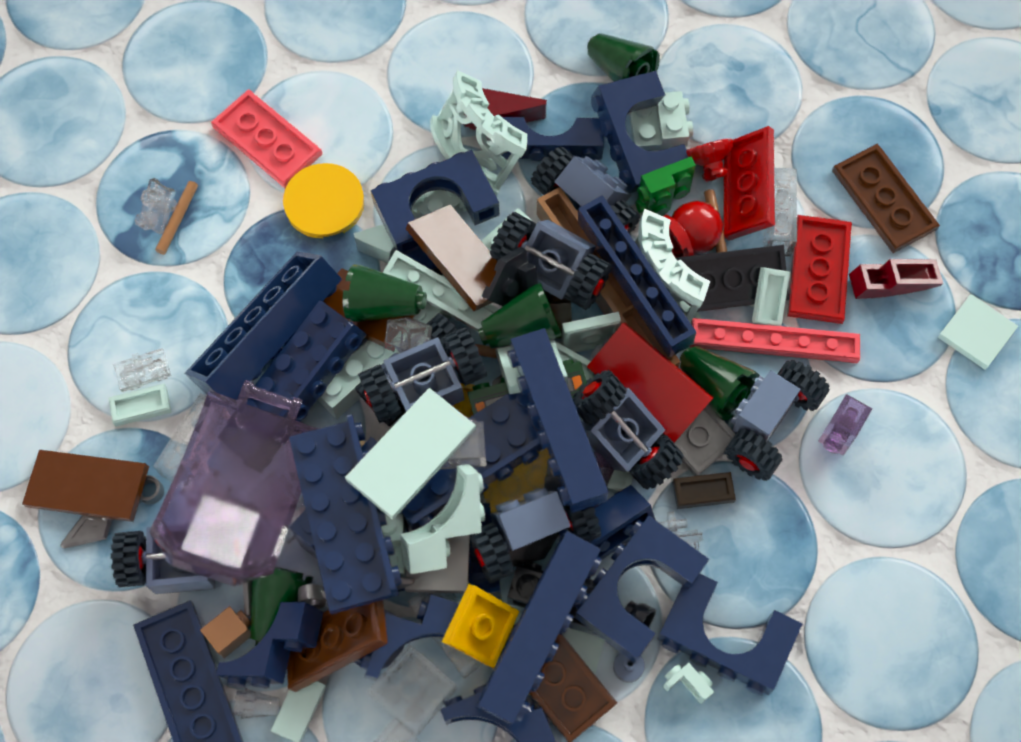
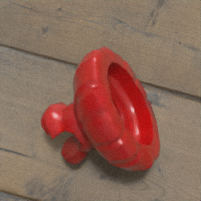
[686,138,733,182]

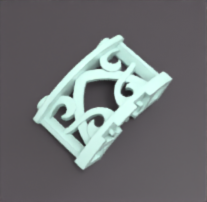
[430,70,527,196]
[635,209,710,322]

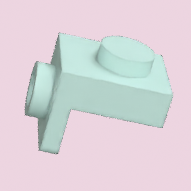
[663,663,714,704]

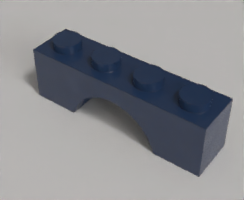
[501,117,604,161]

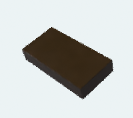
[672,472,736,509]

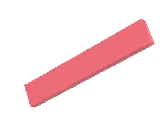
[690,318,860,363]

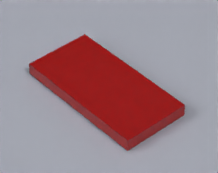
[724,126,775,241]
[787,215,852,324]
[587,322,713,443]

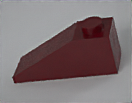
[463,88,547,131]

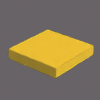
[442,584,520,668]

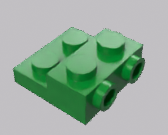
[635,157,696,216]

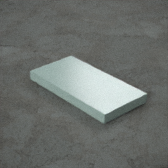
[345,388,476,520]

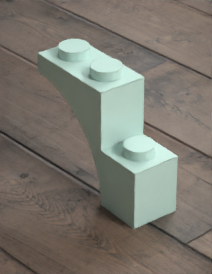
[400,464,485,574]

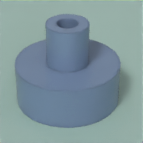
[613,653,645,683]

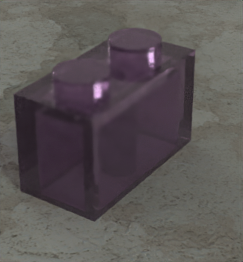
[818,394,873,456]

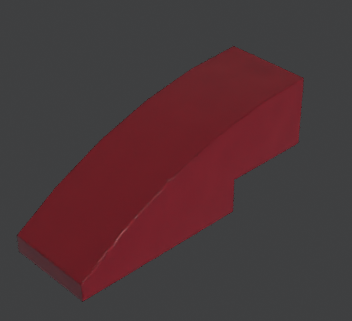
[849,259,944,299]

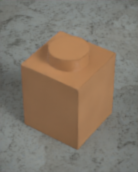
[200,606,251,658]

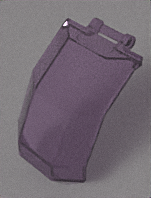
[149,380,318,586]

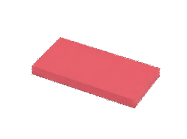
[211,89,323,188]

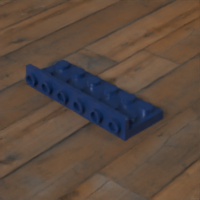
[215,300,367,474]
[401,392,546,530]
[289,414,402,614]

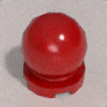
[663,201,723,258]

